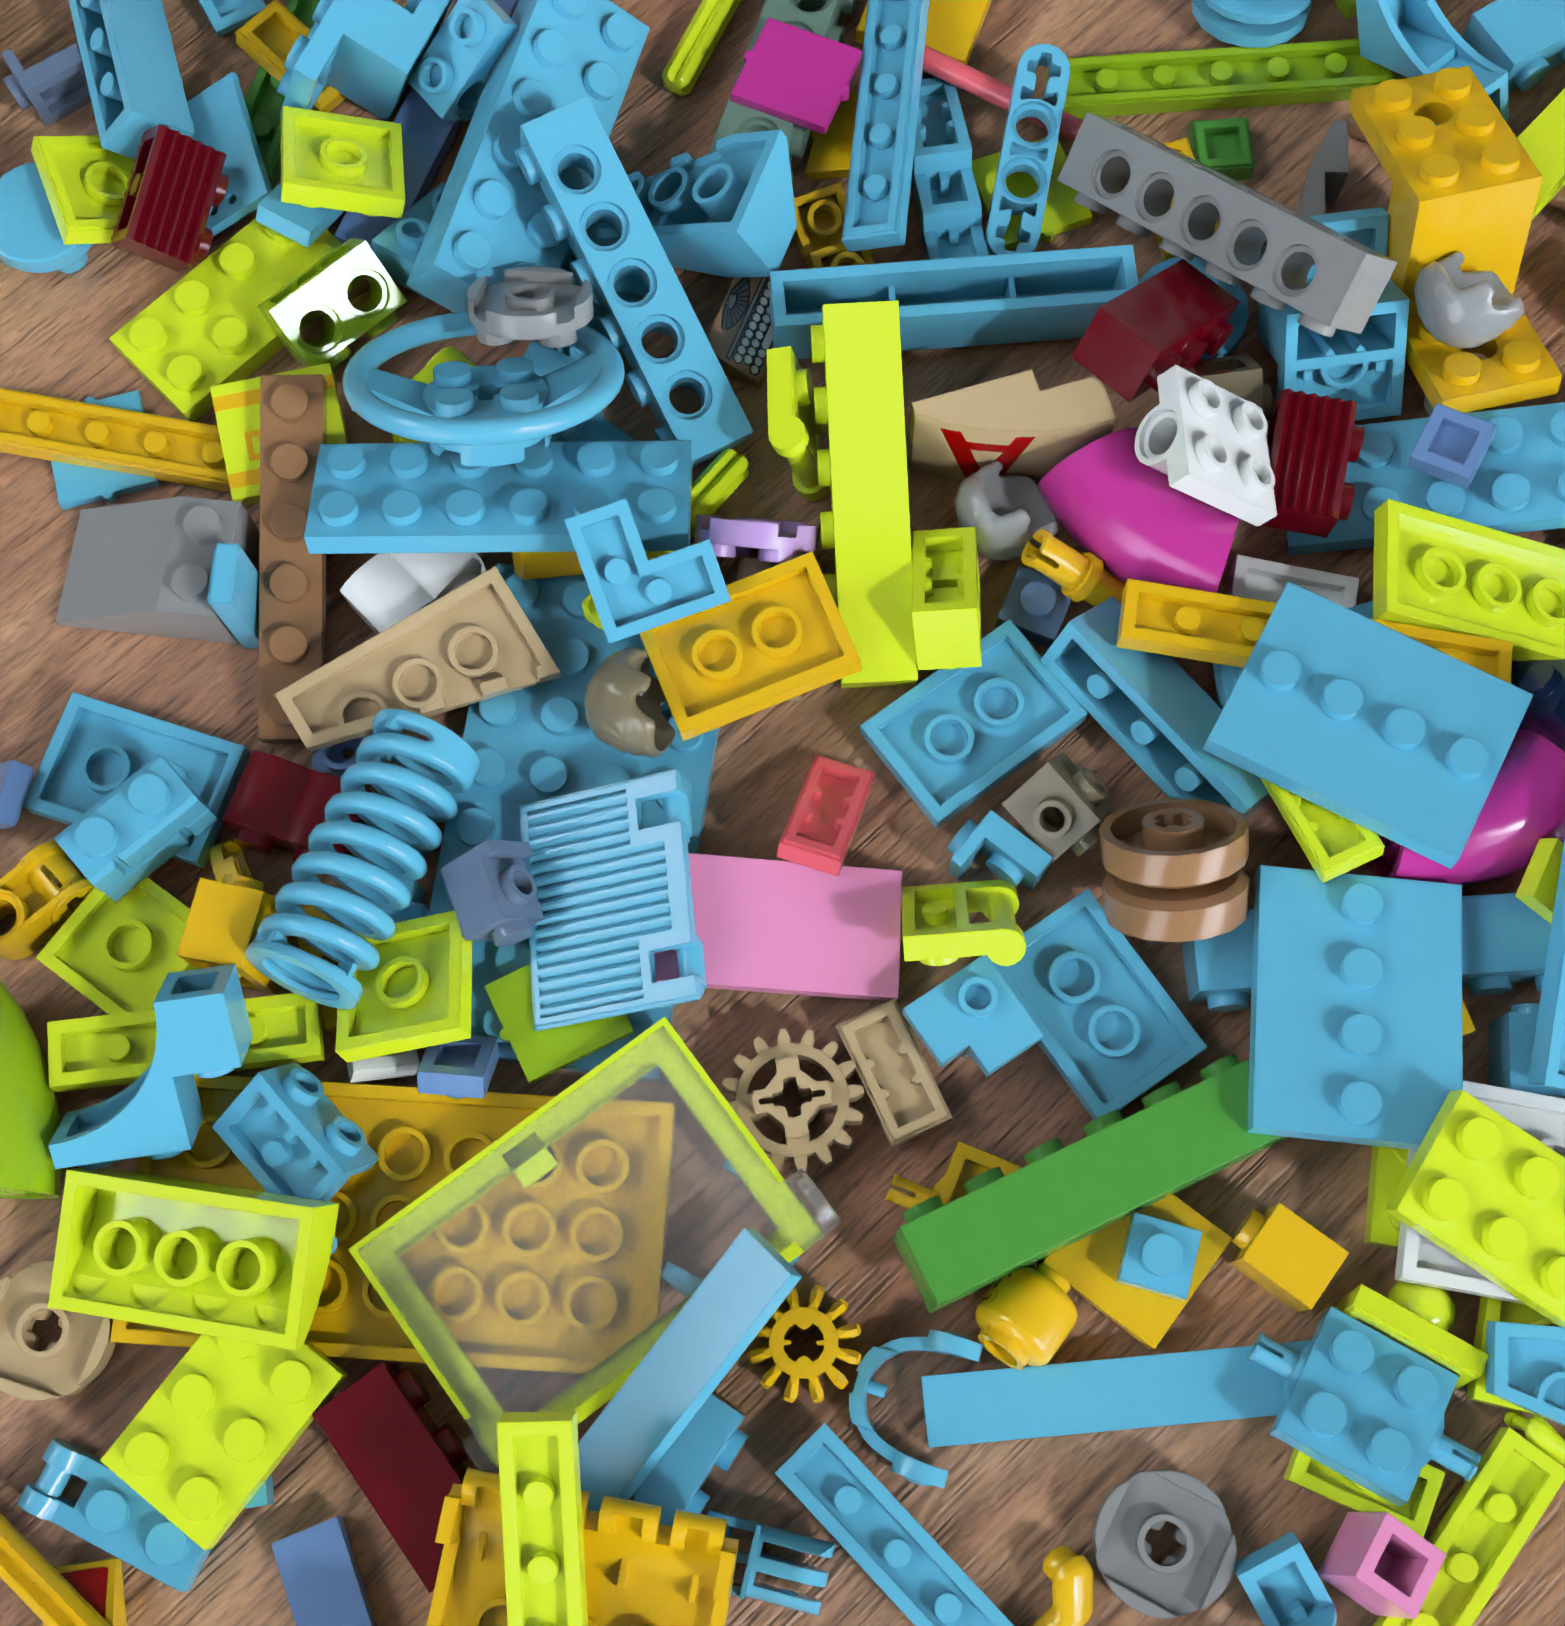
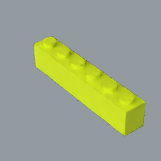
[810,300,918,688]

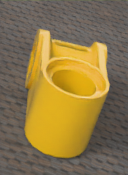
[0,840,94,961]

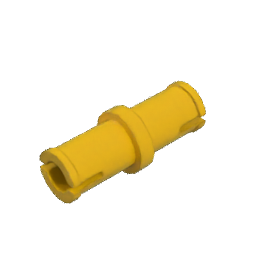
[1021,529,1126,607]

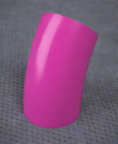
[1037,428,1239,593]
[1369,729,1565,887]

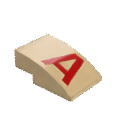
[907,369,1116,485]

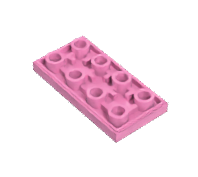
[654,853,902,1001]

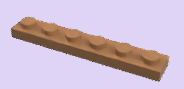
[258,375,327,743]

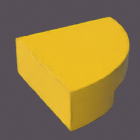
[210,839,254,882]

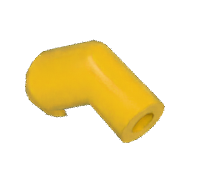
[1032,1545,1093,1626]

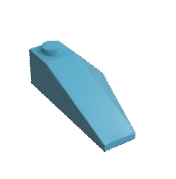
[586,129,797,278]

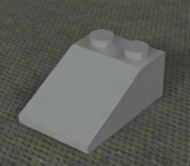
[56,496,260,644]

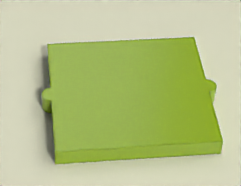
[484,964,635,1084]

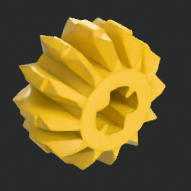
[747,1285,861,1403]

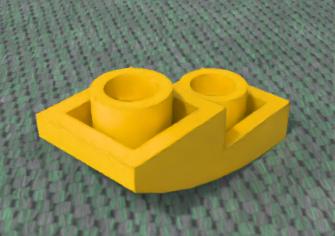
[794,182,875,269]

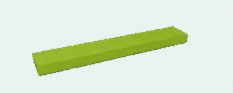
[1045,38,1396,119]

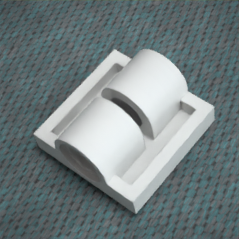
[1134,365,1277,527]

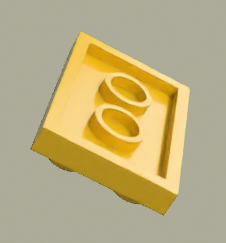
[639,551,862,741]

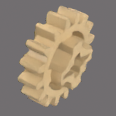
[722,1028,864,1176]

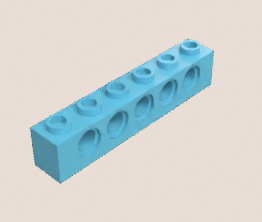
[515,95,753,468]

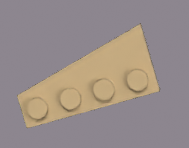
[274,566,562,752]

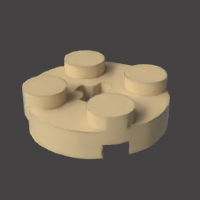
[0,1261,116,1401]

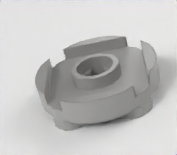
[467,266,594,348]
[1092,1469,1237,1619]

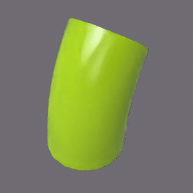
[0,980,63,1200]

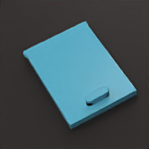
[187,72,272,236]

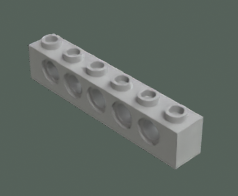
[1057,112,1398,337]

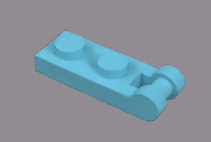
[17,1438,212,1592]

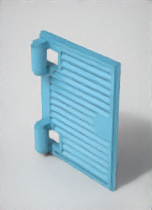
[519,769,707,1031]

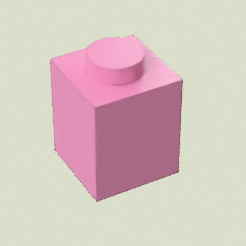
[1317,1512,1447,1619]

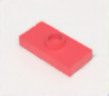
[776,755,875,876]

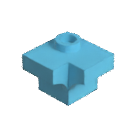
[902,955,1044,1077]

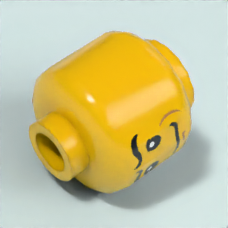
[975,1263,1078,1370]

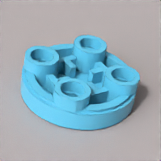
[0,162,93,274]

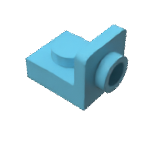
[947,810,1053,891]

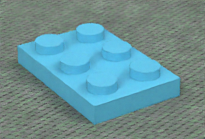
[860,619,1088,829]
[23,692,251,868]
[988,889,1207,1120]

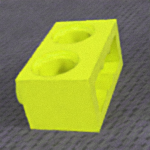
[912,527,982,670]

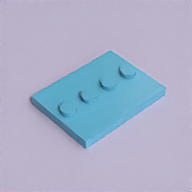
[1203,581,1534,869]
[1247,865,1463,1150]

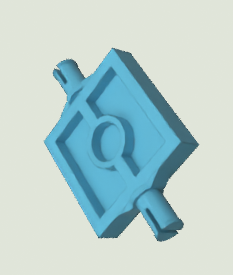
[1248,1306,1481,1507]

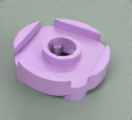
[694,514,820,563]

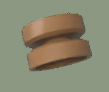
[1099,798,1250,942]

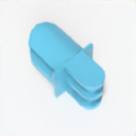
[707,1510,836,1616]

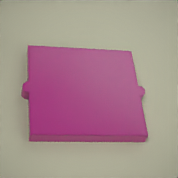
[730,17,862,135]

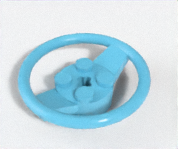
[342,311,625,467]

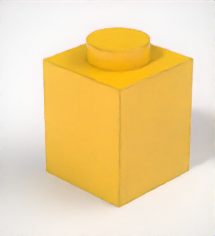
[1229,1202,1349,1313]

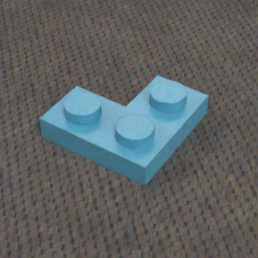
[564,498,731,644]

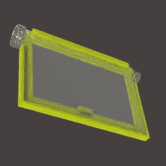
[348,1016,842,1473]

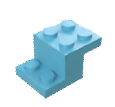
[277,0,452,121]
[1258,207,1410,421]

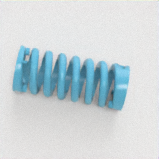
[245,708,480,1009]

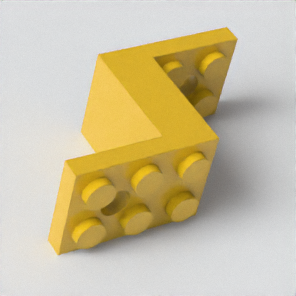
[1349,65,1563,413]

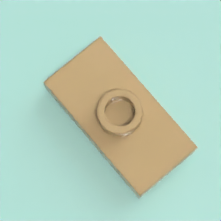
[836,999,953,1148]

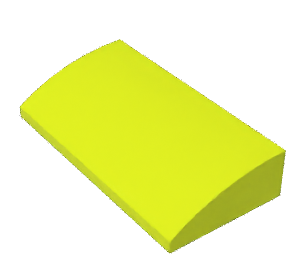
[48,1167,339,1350]

